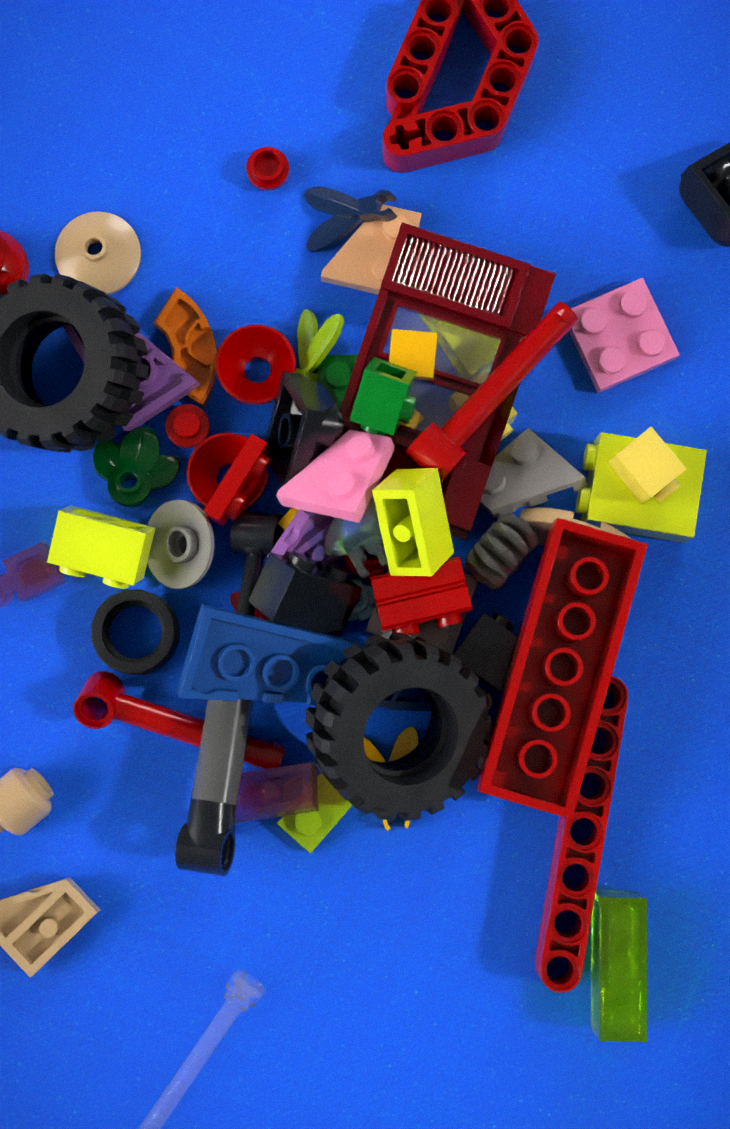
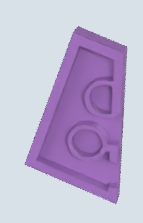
[62,325,201,432]

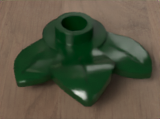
[93,425,180,507]

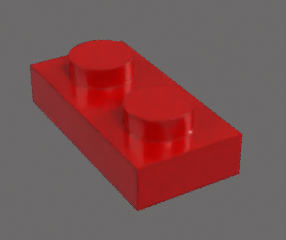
[203,433,272,526]

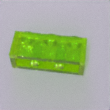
[591,890,647,1042]

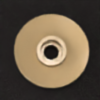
[55,212,141,295]

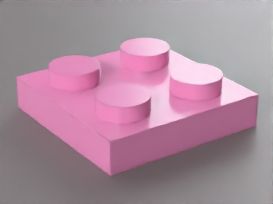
[569,277,680,393]

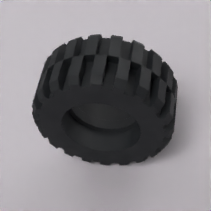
[0,273,149,453]
[305,633,493,821]

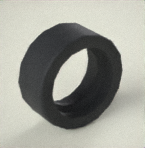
[91,589,180,675]

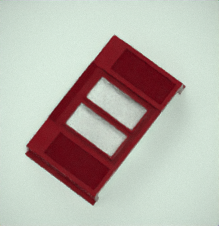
[326,222,556,541]

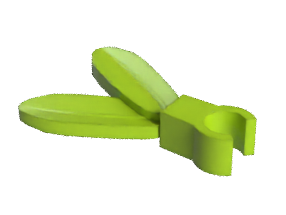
[295,309,344,382]

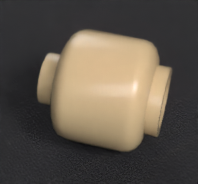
[0,768,54,835]

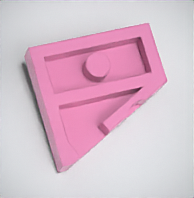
[276,429,395,523]

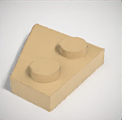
[0,877,101,978]

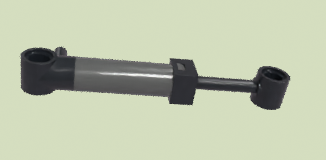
[175,511,284,876]

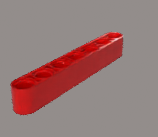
[535,676,628,993]

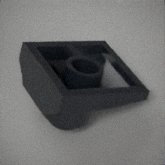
[679,142,730,247]
[265,371,344,486]

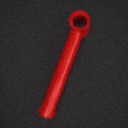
[405,302,579,482]
[73,671,286,773]

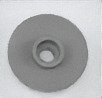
[147,500,214,589]

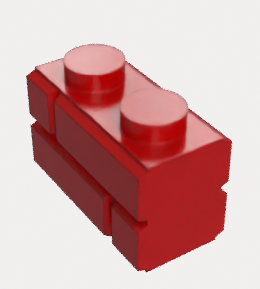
[370,557,472,636]

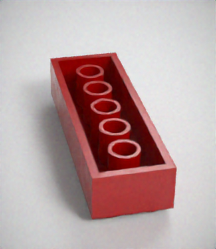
[475,518,648,819]

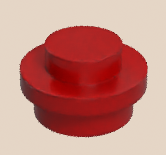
[246,147,289,191]
[166,404,210,448]

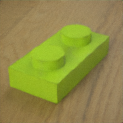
[277,773,352,854]

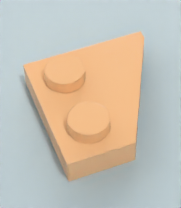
[321,204,422,295]

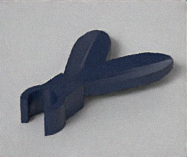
[304,186,397,252]

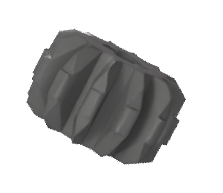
[465,513,539,590]

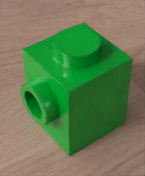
[349,357,417,435]

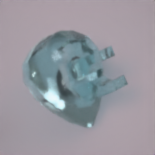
[324,496,388,578]

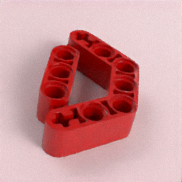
[382,0,539,173]

